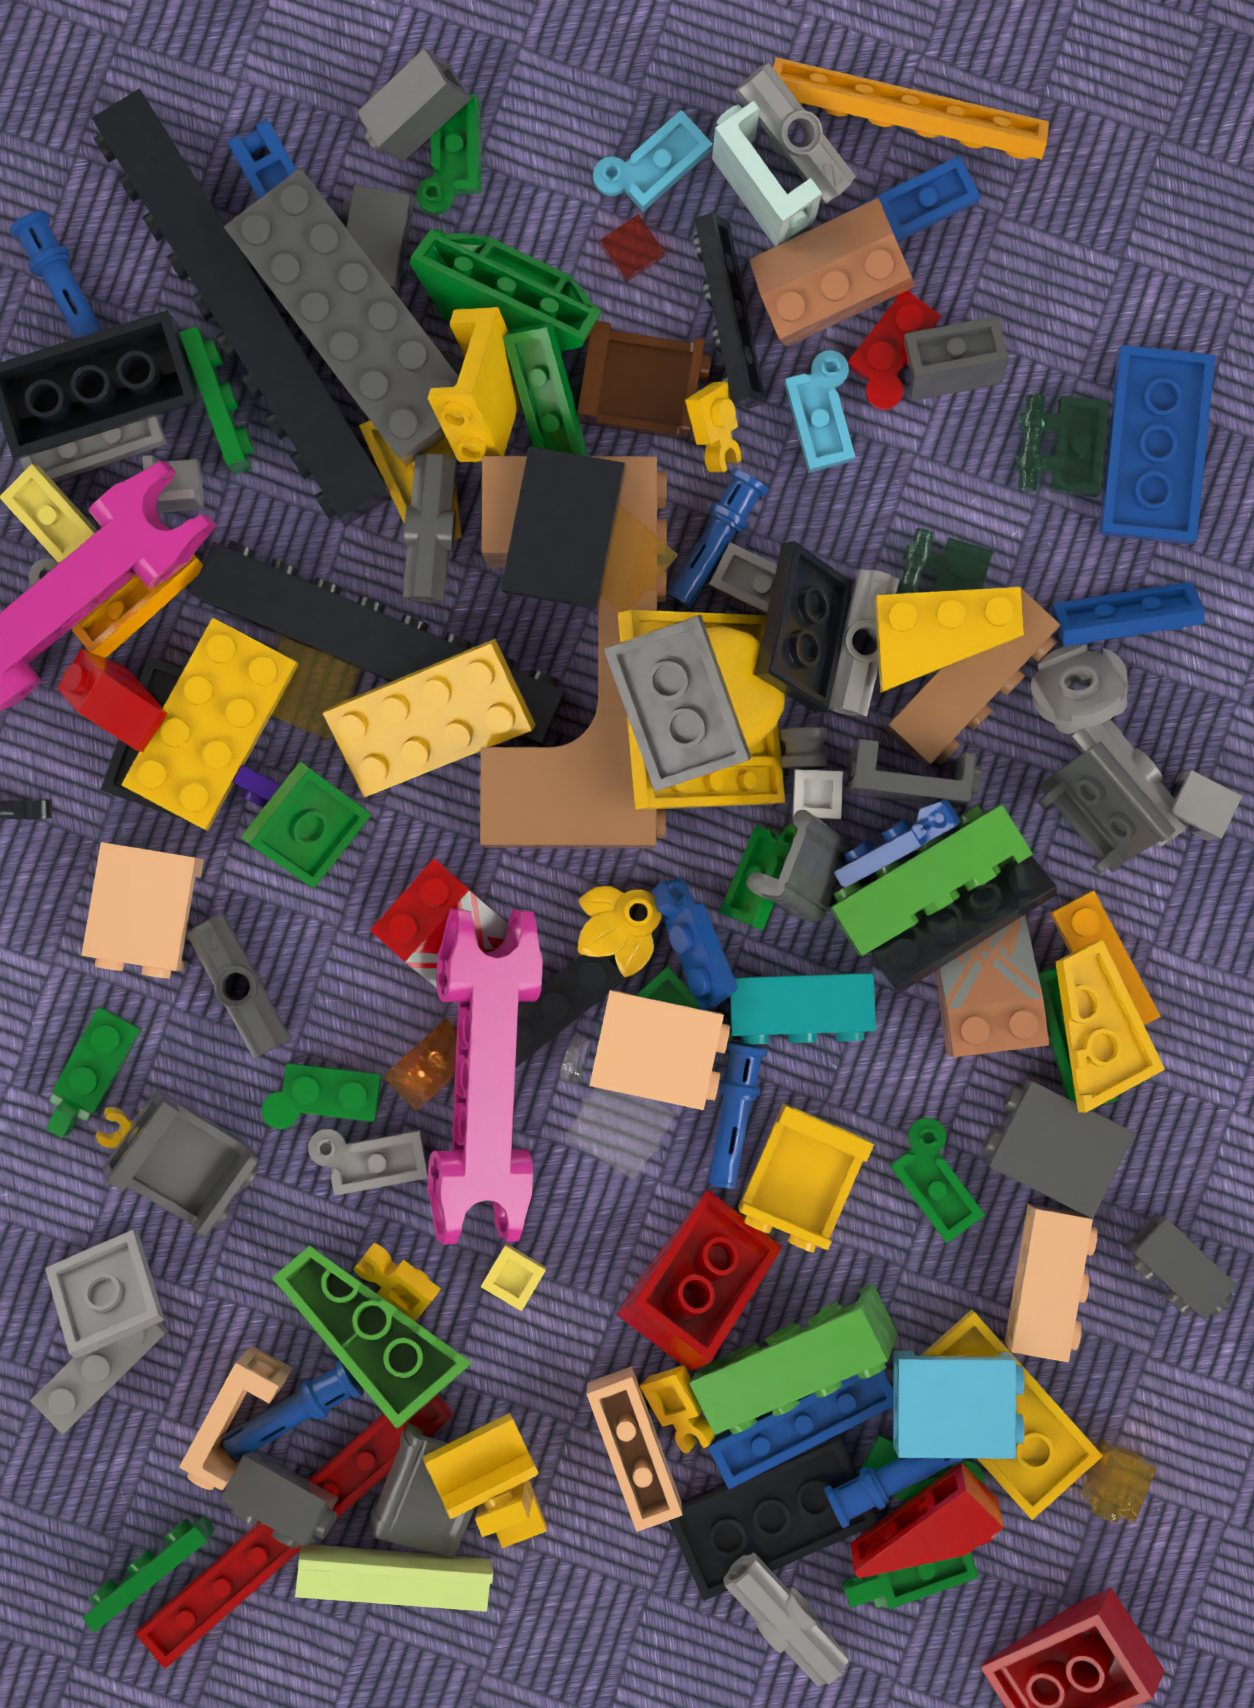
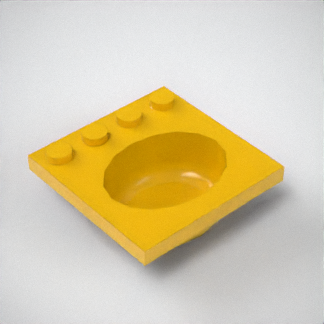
[618,610,785,810]

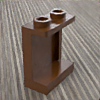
[577,321,712,441]

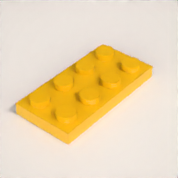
[121,617,299,831]
[323,639,535,797]
[920,1309,1103,1520]

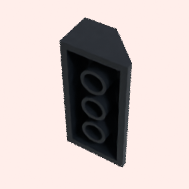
[0,310,198,460]

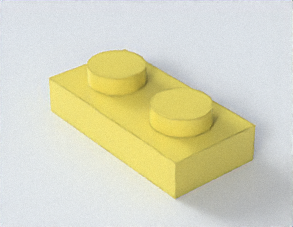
[0,464,98,563]

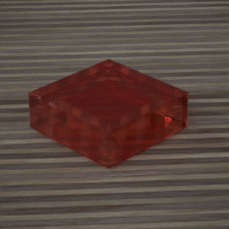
[600,214,665,283]

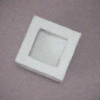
[792,769,843,820]

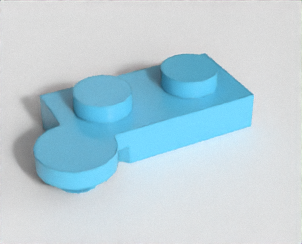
[593,110,713,212]
[784,350,855,473]

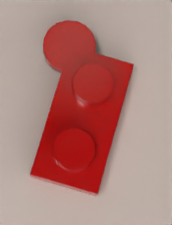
[848,290,942,411]

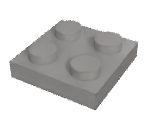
[45,1230,165,1359]

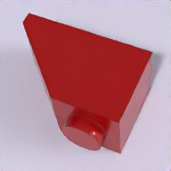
[57,649,168,753]

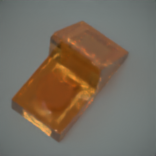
[383,1018,457,1112]

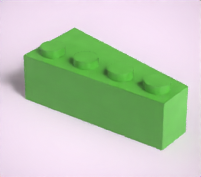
[828,804,1033,956]
[272,1246,473,1429]
[689,1283,898,1435]

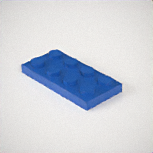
[1099,345,1215,545]

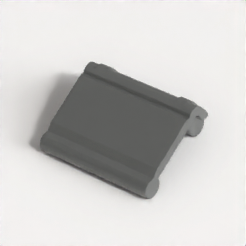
[1037,741,1176,874]
[747,810,851,922]
[369,1424,475,1558]

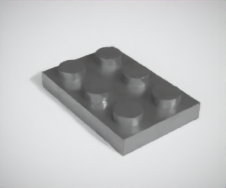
[604,615,751,791]

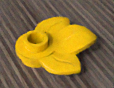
[577,886,662,977]

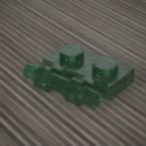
[1015,394,1109,497]
[896,528,994,594]

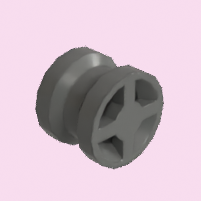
[780,727,828,769]

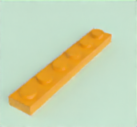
[773,57,1049,160]

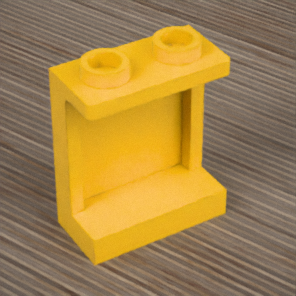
[428,307,520,462]
[738,1103,874,1253]

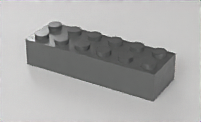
[224,168,459,467]

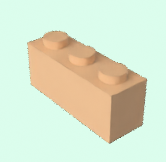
[1004,1204,1097,1362]
[586,1366,682,1532]

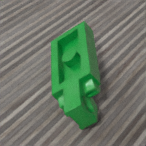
[46,1006,143,1138]
[841,1552,979,1610]

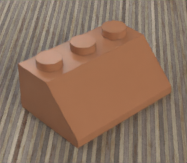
[749,198,916,347]

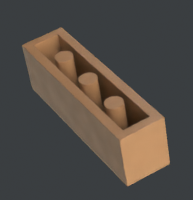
[884,586,1061,767]

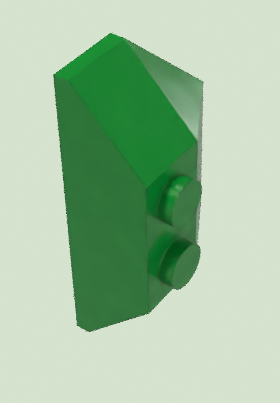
[409,229,602,352]

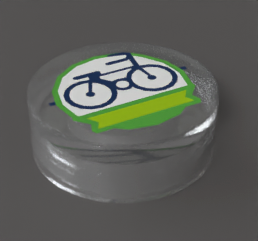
[559,1036,593,1086]

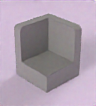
[142,455,204,513]
[1170,770,1242,841]

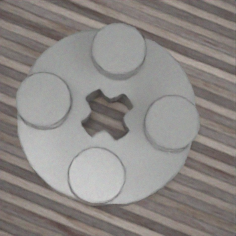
[1031,644,1129,734]

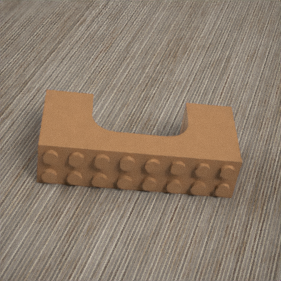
[480,456,667,849]

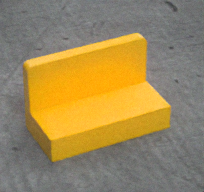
[422,1413,539,1519]

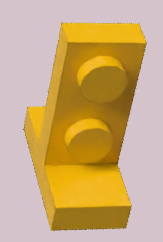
[475,1480,547,1548]

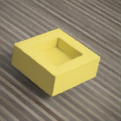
[481,1243,547,1311]

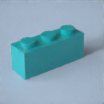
[729,973,876,1045]

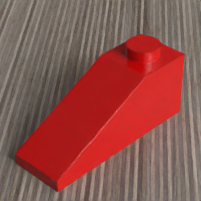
[851,1462,1004,1578]

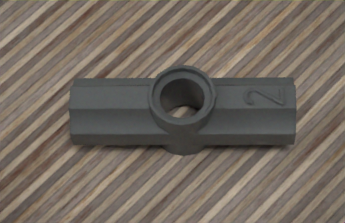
[403,453,457,604]
[186,914,291,1059]

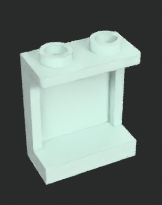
[712,101,822,247]

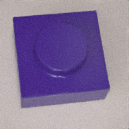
[233,766,281,808]

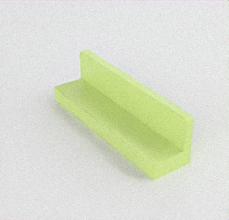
[295,1544,493,1612]

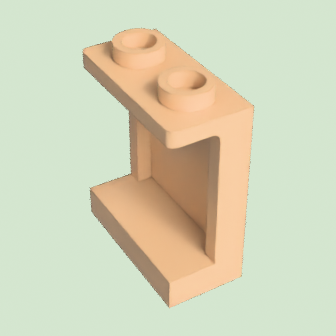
[81,842,204,979]
[589,989,730,1110]
[179,1345,293,1490]

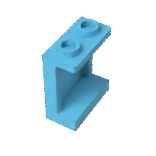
[893,1351,1024,1459]

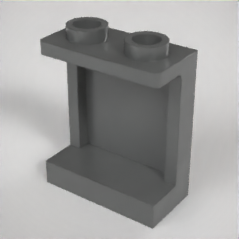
[845,739,982,808]
[981,1078,1135,1219]
[102,1088,259,1238]

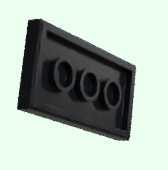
[668,1434,878,1601]

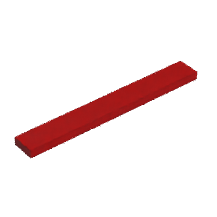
[134,1394,454,1669]

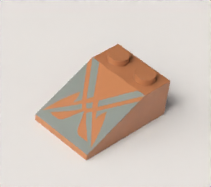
[935,915,1049,1057]

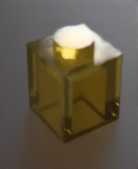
[1081,1440,1157,1523]

